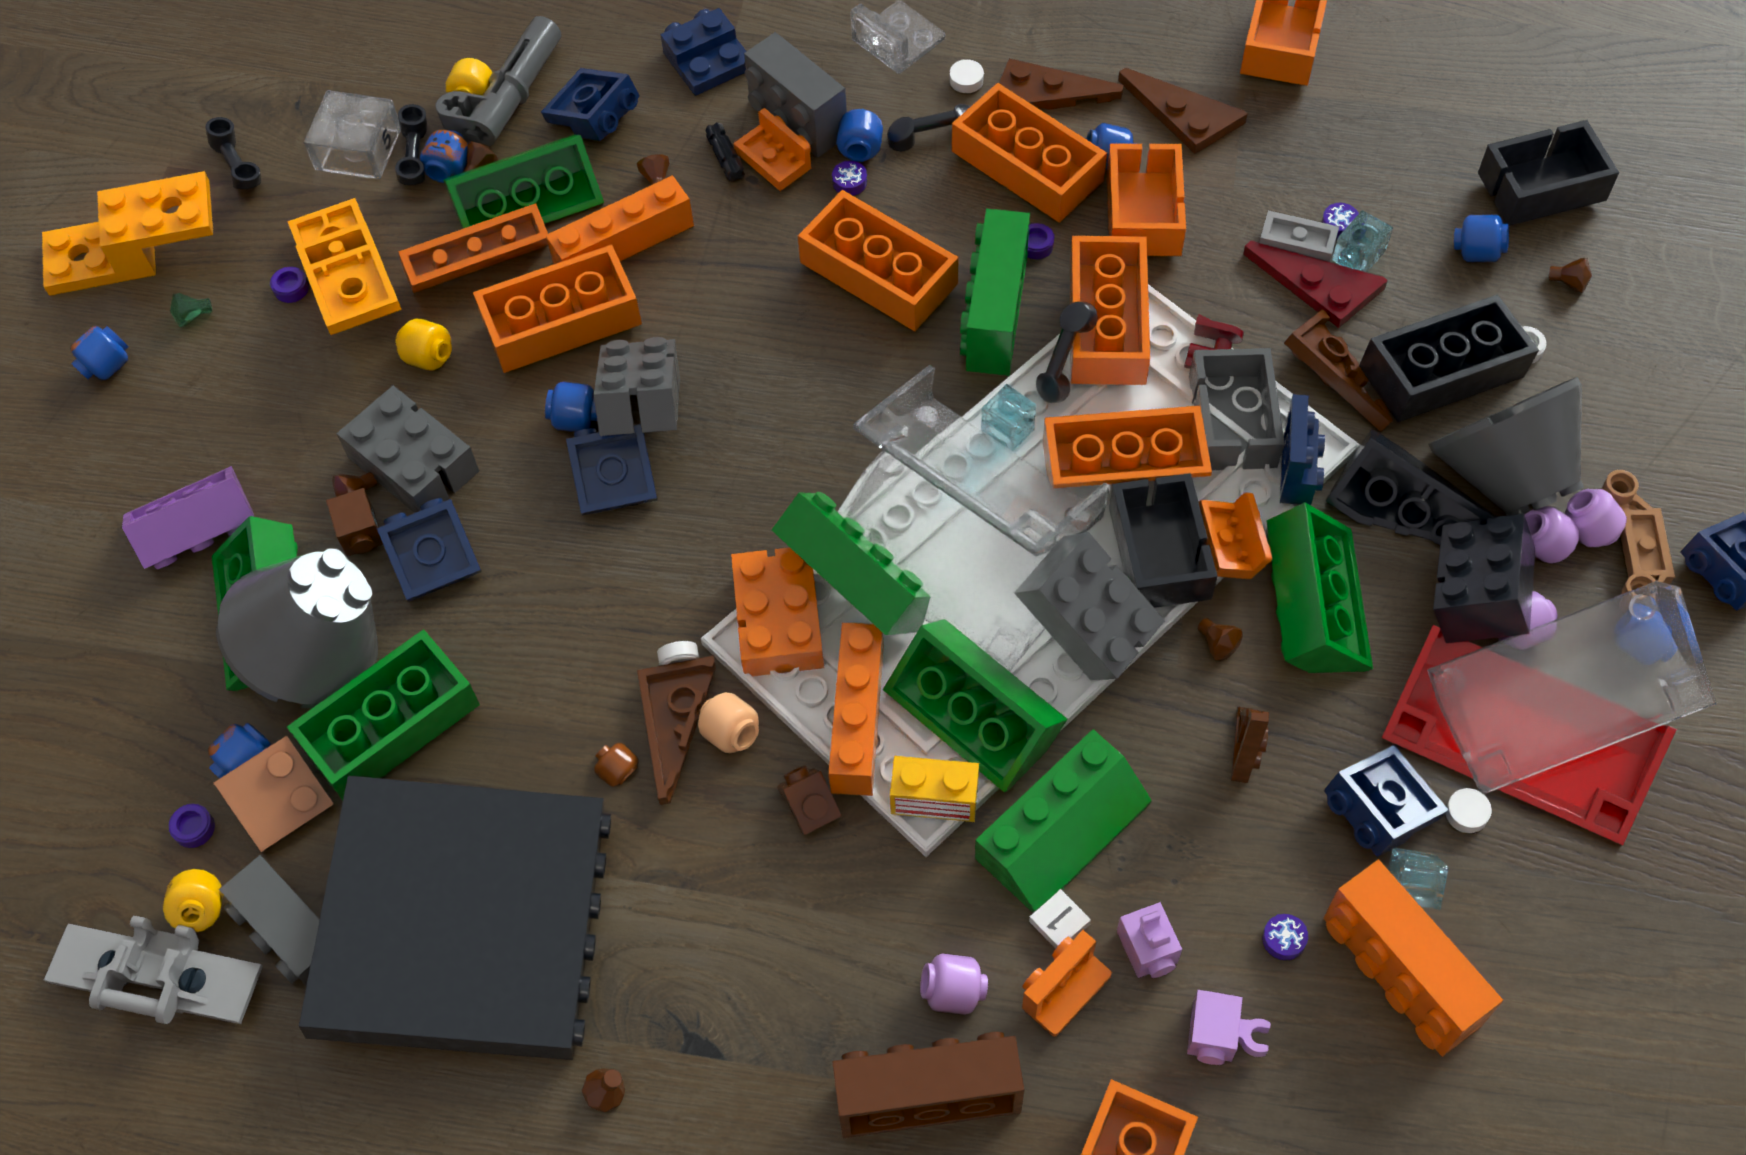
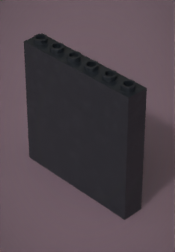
[299,776,611,1060]

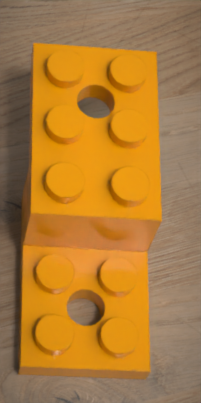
[42,171,213,296]
[288,198,402,335]

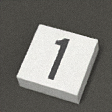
[1029,889,1091,949]

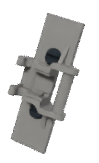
[44,916,263,1024]

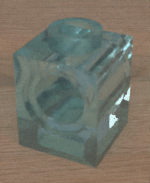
[1332,210,1393,272]
[981,384,1036,454]
[1389,848,1449,910]

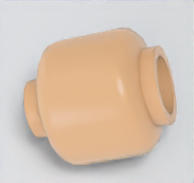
[698,692,759,753]

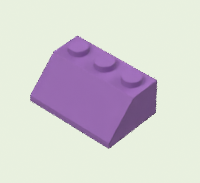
[122,466,254,569]

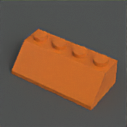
[1043,405,1212,489]

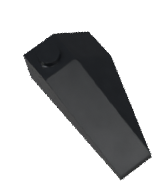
[1325,429,1497,545]

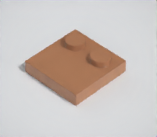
[214,736,333,852]

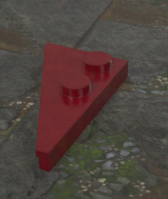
[1243,241,1388,328]

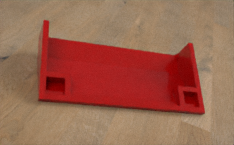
[1382,625,1677,845]

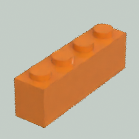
[546,175,694,264]
[398,203,548,293]
[829,623,884,796]

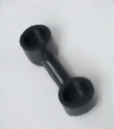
[395,104,427,186]
[887,104,971,152]
[205,117,261,190]
[1036,302,1098,403]

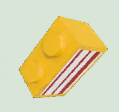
[890,756,979,822]

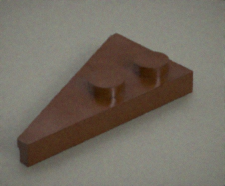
[999,58,1124,110]
[1118,68,1248,154]
[1284,309,1393,432]
[637,655,716,805]
[1231,707,1269,783]

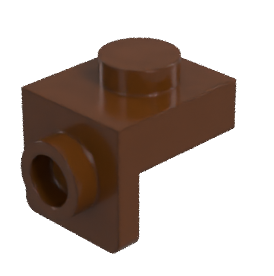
[777,766,842,835]

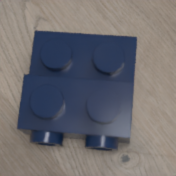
[660,8,747,96]
[541,68,640,141]
[1279,394,1325,505]
[566,424,657,516]
[377,498,482,602]
[1680,512,1746,611]
[1323,745,1449,857]

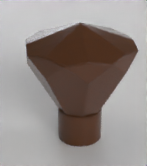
[462,141,499,173]
[637,154,670,185]
[1549,258,1592,293]
[332,472,377,497]
[1198,618,1243,661]
[582,1068,625,1112]

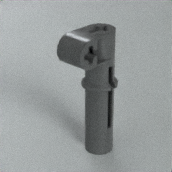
[435,16,562,146]

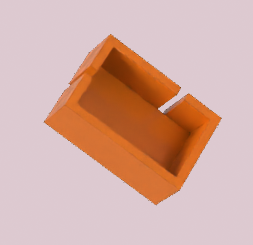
[1240,0,1327,86]
[1107,144,1186,256]
[731,547,824,676]

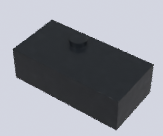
[1359,294,1539,422]

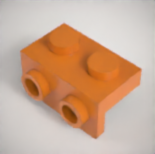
[733,108,811,191]
[1198,492,1272,579]
[1022,930,1112,1036]

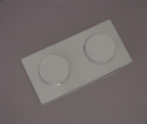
[1259,210,1339,262]

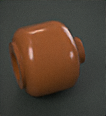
[594,743,639,787]

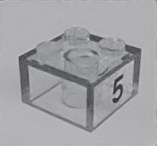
[304,90,401,179]

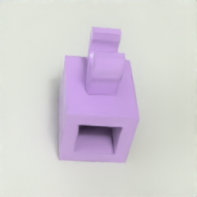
[1117,902,1182,978]
[1187,990,1271,1065]

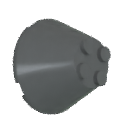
[1428,377,1584,516]
[216,548,378,709]

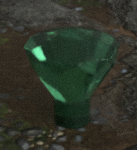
[170,293,212,327]

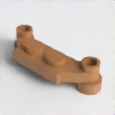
[1602,470,1675,613]

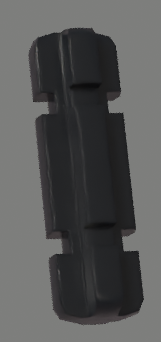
[705,122,745,182]

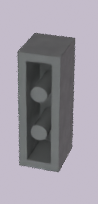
[219,855,320,986]

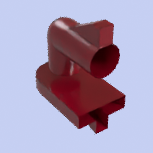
[1184,314,1244,369]

